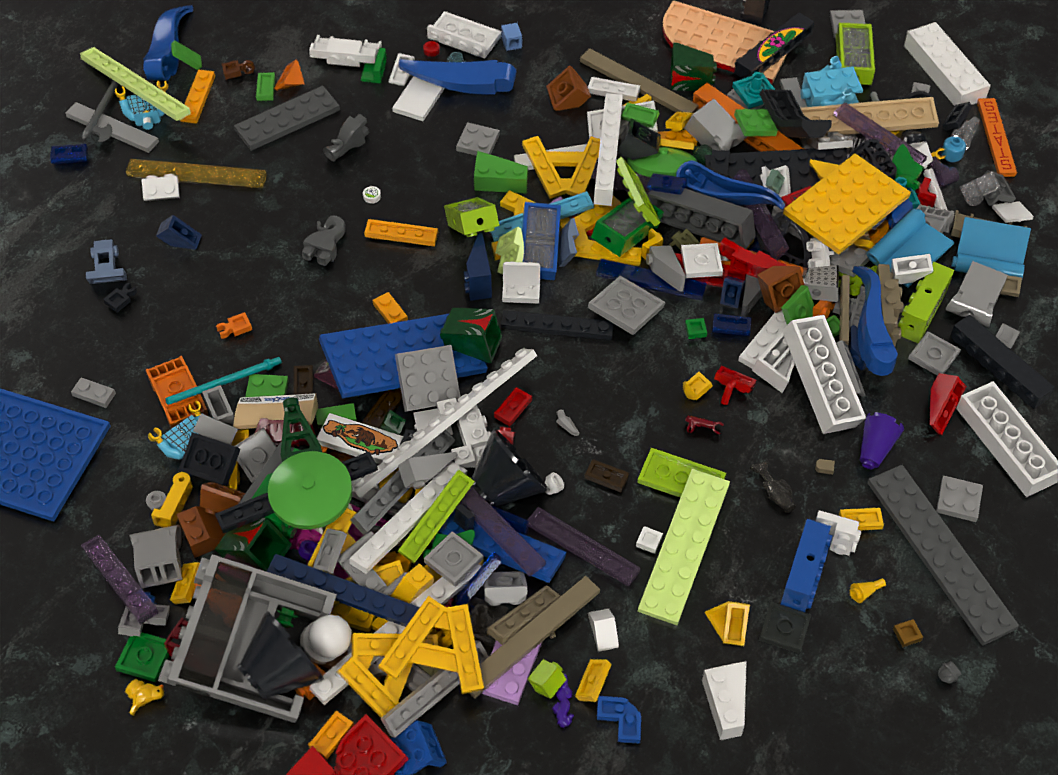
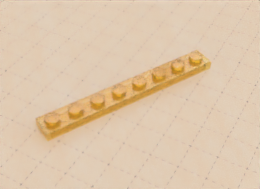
[126,159,267,188]

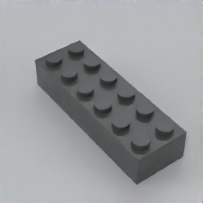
[648,180,756,249]

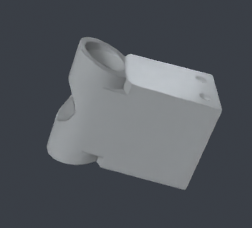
[684,99,747,155]
[945,261,1008,328]
[129,524,183,588]

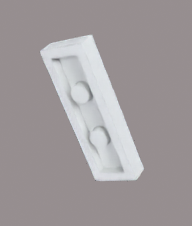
[588,77,640,102]

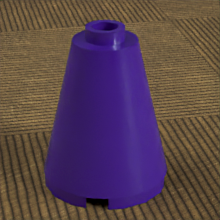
[860,412,904,469]

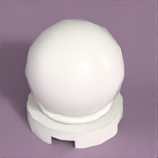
[300,615,352,664]

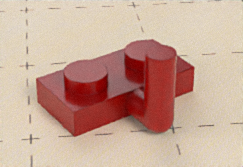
[714,366,757,405]

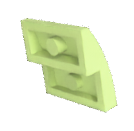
[495,227,524,274]

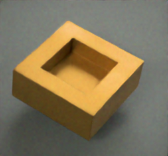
[893,619,923,647]

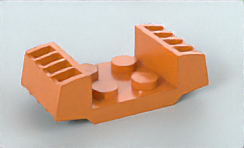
[146,356,209,429]

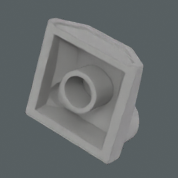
[482,571,527,606]

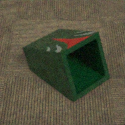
[671,42,717,91]
[440,308,502,363]
[215,518,292,572]

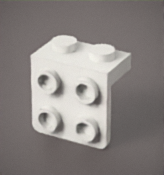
[502,262,540,304]

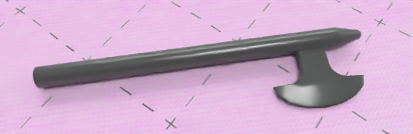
[82,80,119,142]

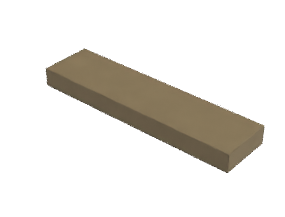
[839,275,850,345]
[487,585,561,645]

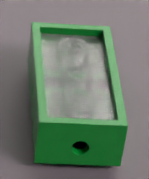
[591,197,664,257]

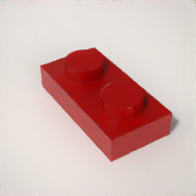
[494,387,532,426]

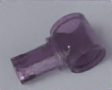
[929,156,959,187]

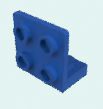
[390,720,447,775]

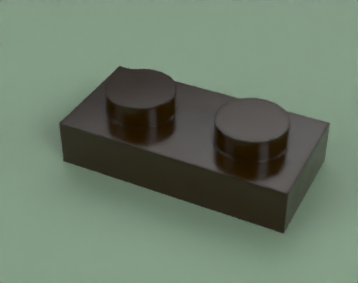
[585,459,629,492]

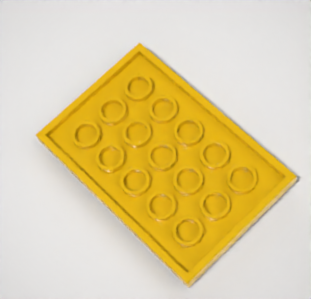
[783,154,911,254]

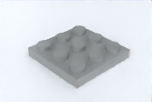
[588,276,665,335]
[395,345,460,412]

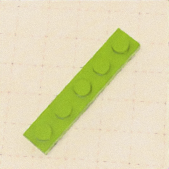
[397,469,475,564]

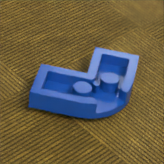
[597,696,641,744]

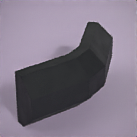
[759,89,832,138]

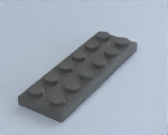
[234,86,340,151]

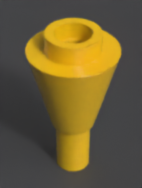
[850,578,886,603]

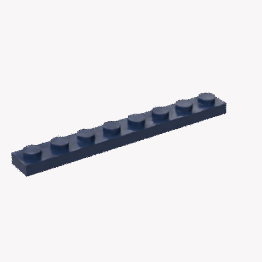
[267,554,420,627]

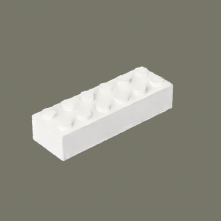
[904,22,990,106]
[782,315,866,434]
[956,381,1058,497]

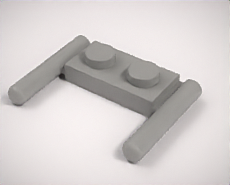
[337,531,408,596]

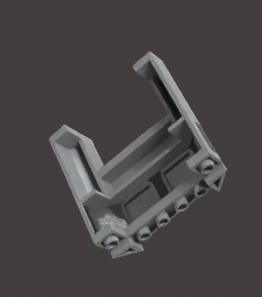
[158,555,337,723]

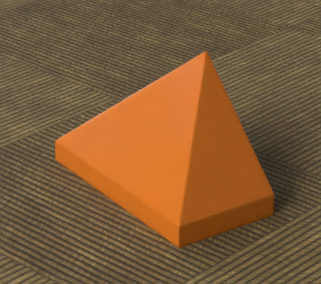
[274,60,304,90]

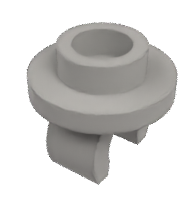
[146,491,166,510]

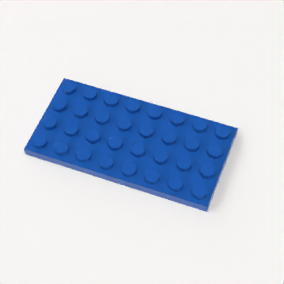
[319,314,488,398]

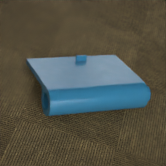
[866,209,954,288]
[951,217,1031,278]

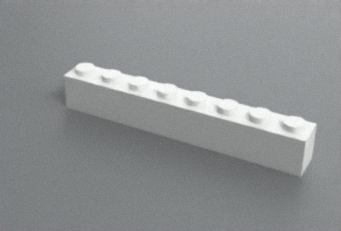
[594,93,623,206]

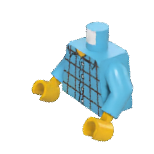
[115,80,168,130]
[148,401,203,460]

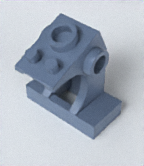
[86,239,127,284]

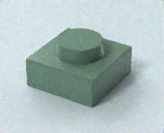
[765,169,785,194]

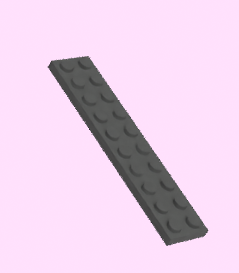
[868,465,1019,646]

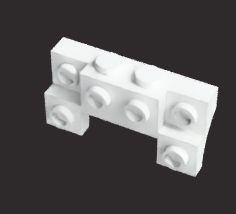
[309,35,382,67]
[437,398,491,468]

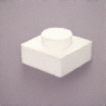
[636,526,663,553]

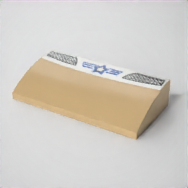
[233,394,318,429]

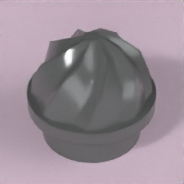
[938,661,962,683]

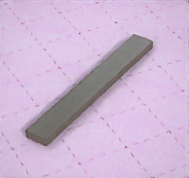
[580,48,699,114]
[470,576,600,698]

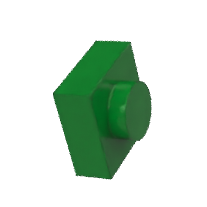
[685,318,707,339]

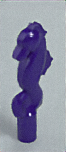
[552,674,574,728]

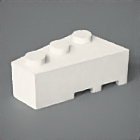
[752,332,795,393]
[702,661,746,740]

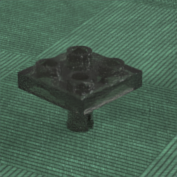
[466,595,509,647]

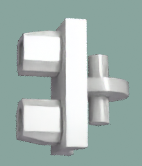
[806,238,834,269]

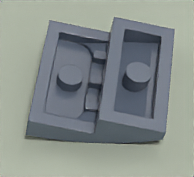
[557,218,579,267]

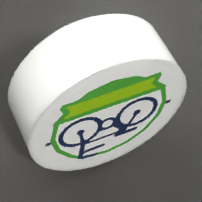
[363,186,381,204]

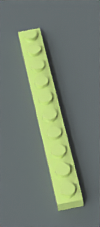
[80,47,191,121]

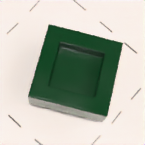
[380,410,406,435]

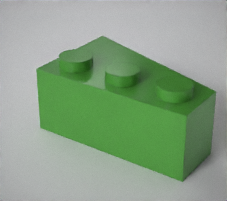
[474,151,528,193]

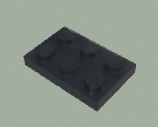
[179,432,241,486]

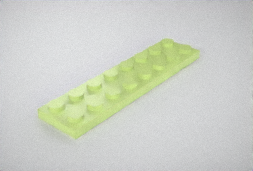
[638,469,730,626]

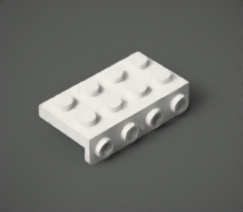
[427,11,501,58]

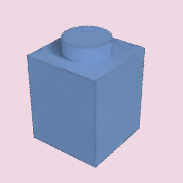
[501,23,522,51]

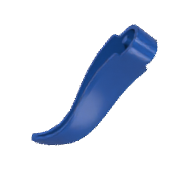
[144,5,193,81]
[398,59,517,94]
[676,161,785,210]
[852,266,898,376]

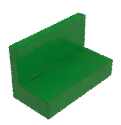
[361,48,387,83]

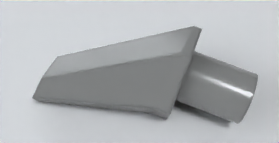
[556,410,579,436]

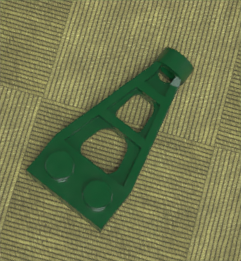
[280,397,322,462]

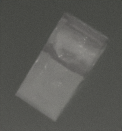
[951,116,980,151]
[960,171,1000,206]

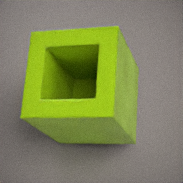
[527,659,566,699]

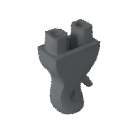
[323,114,369,162]
[302,215,346,266]

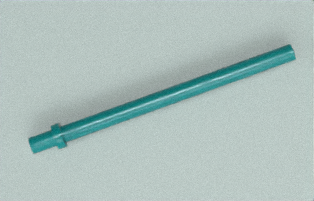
[166,357,282,405]

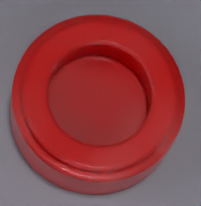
[423,41,440,57]

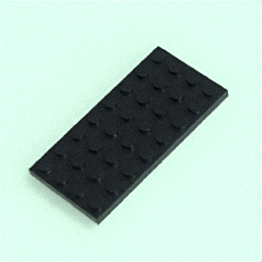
[705,148,848,216]

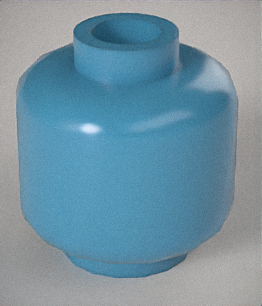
[941,137,966,162]

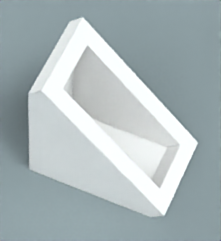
[588,608,619,652]

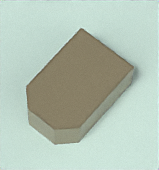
[815,459,835,475]

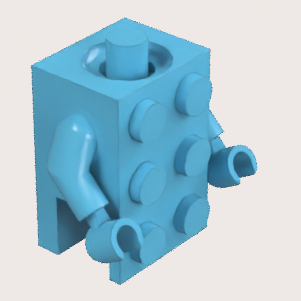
[800,56,863,107]

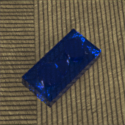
[50,144,88,164]

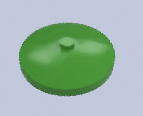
[627,146,697,179]
[268,451,352,529]

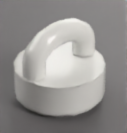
[545,472,564,495]

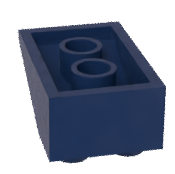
[463,233,492,301]

